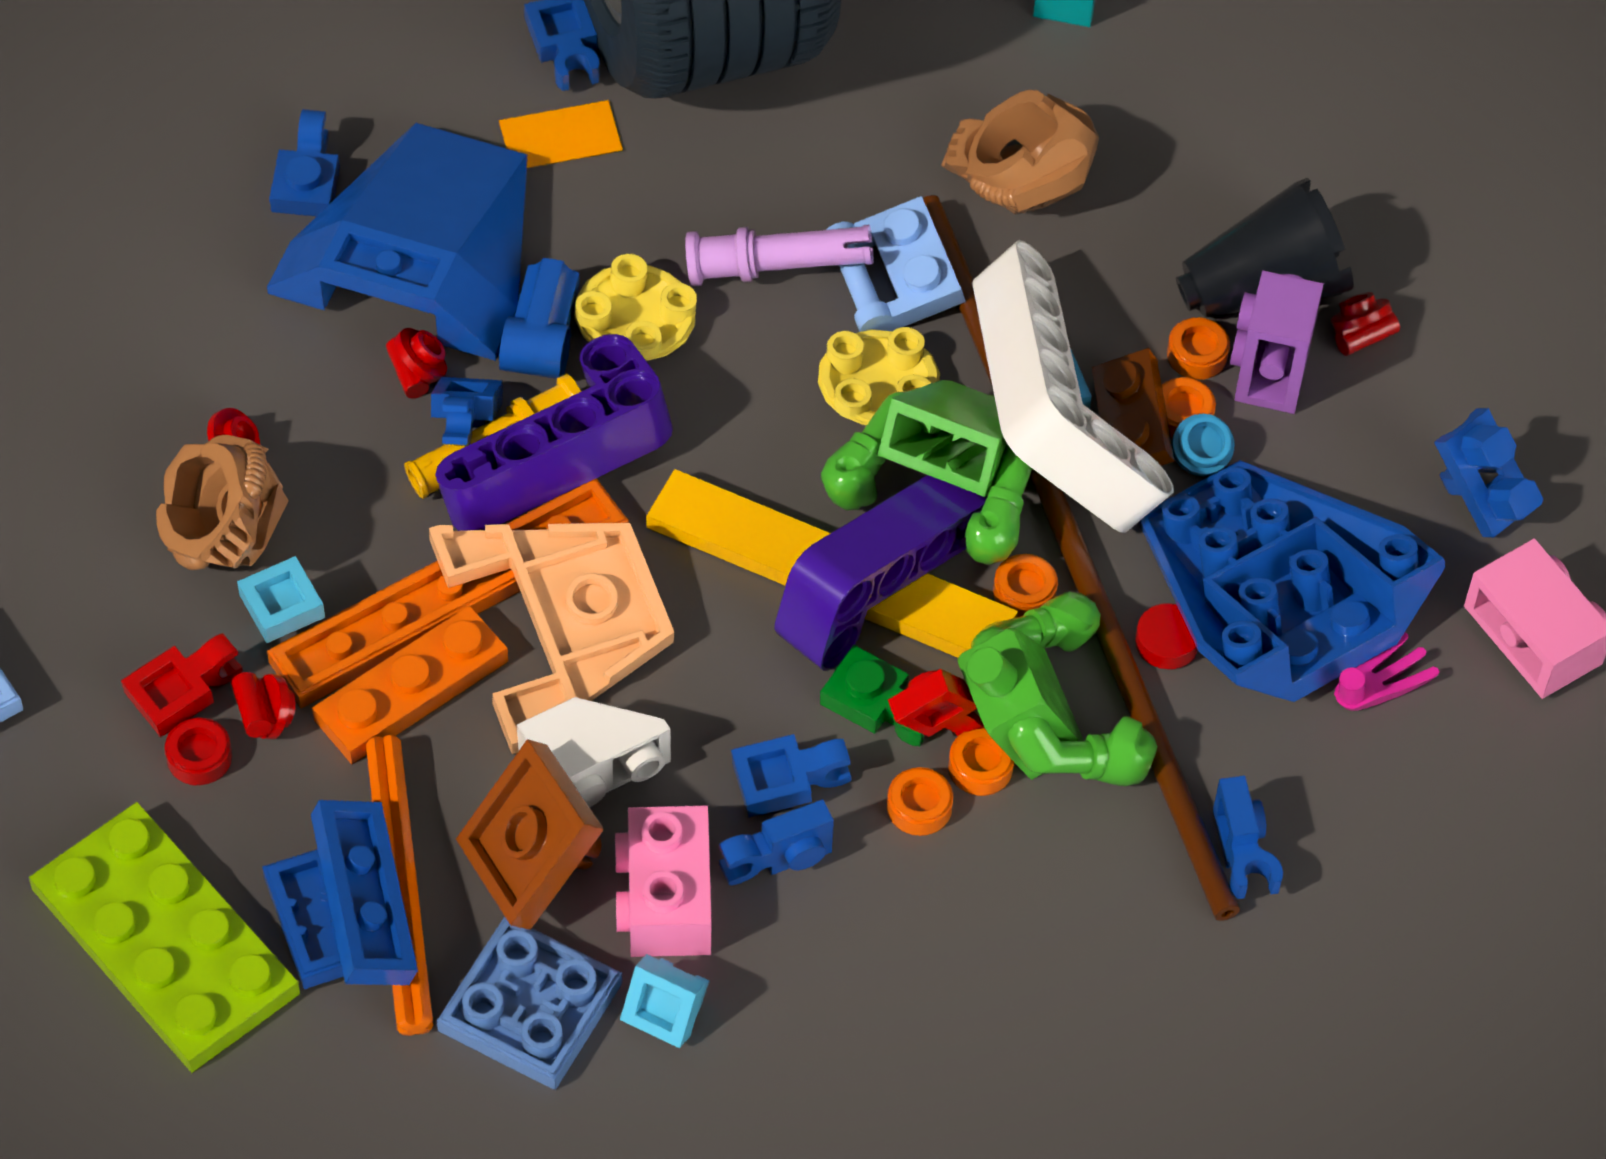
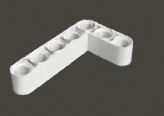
[973,240,1174,533]

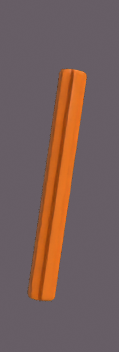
[366,735,433,1036]

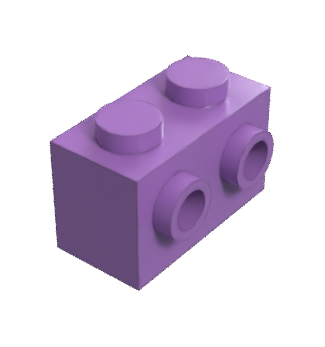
[1230,270,1323,414]

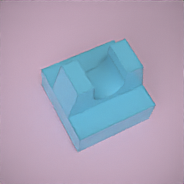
[237,556,325,643]
[620,954,709,1048]

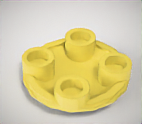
[575,254,697,361]
[818,327,940,425]

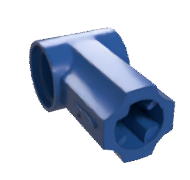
[499,258,579,379]

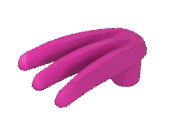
[1334,632,1439,711]

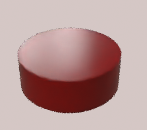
[1135,603,1198,670]
[165,718,232,786]

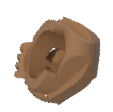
[941,90,1099,214]
[156,435,289,570]

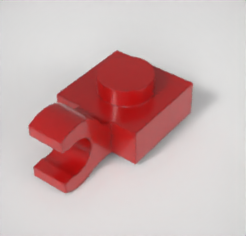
[121,633,243,738]
[888,668,985,737]

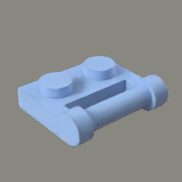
[826,196,966,332]

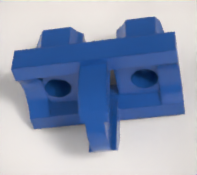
[1434,408,1543,538]

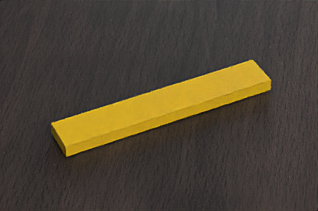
[646,469,1018,658]

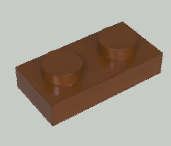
[1092,348,1175,466]

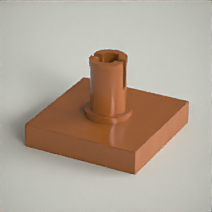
[456,739,604,930]

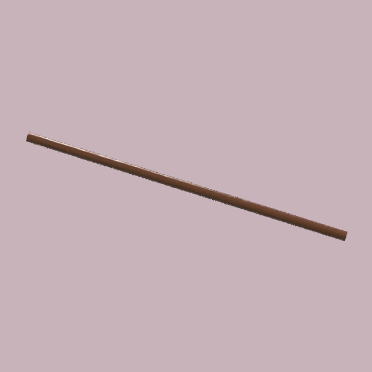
[923,195,1240,921]

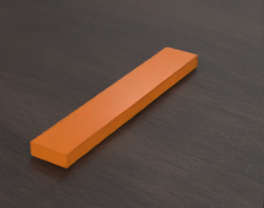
[267,478,629,708]

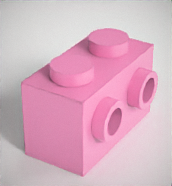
[1464,538,1606,699]
[615,806,711,957]

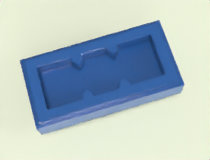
[262,849,344,989]

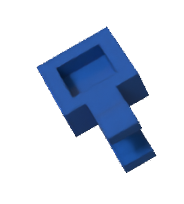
[269,109,340,216]
[431,377,503,446]
[731,734,852,818]
[1213,775,1283,899]

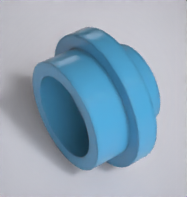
[1171,414,1235,476]

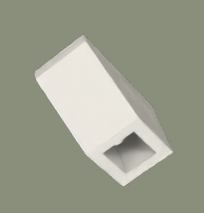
[517,697,671,807]

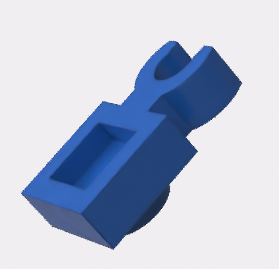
[524,0,600,91]
[719,799,834,886]

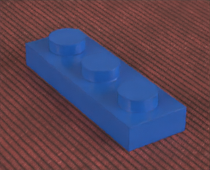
[311,800,418,985]

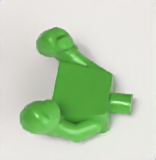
[821,380,1033,565]
[958,592,1158,786]

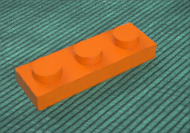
[312,605,509,764]

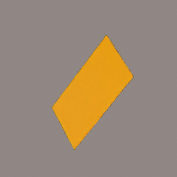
[499,100,623,168]

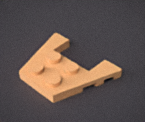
[429,523,674,754]

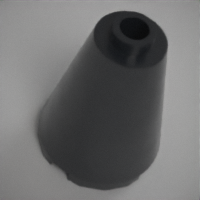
[1176,178,1354,318]

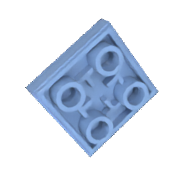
[437,917,622,1090]

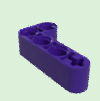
[435,334,673,531]
[774,475,988,671]

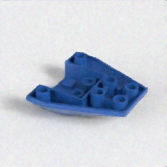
[267,123,528,361]
[1139,460,1445,702]

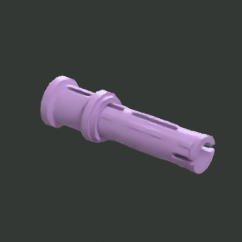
[686,225,873,286]

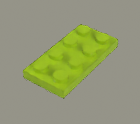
[29,802,300,1073]

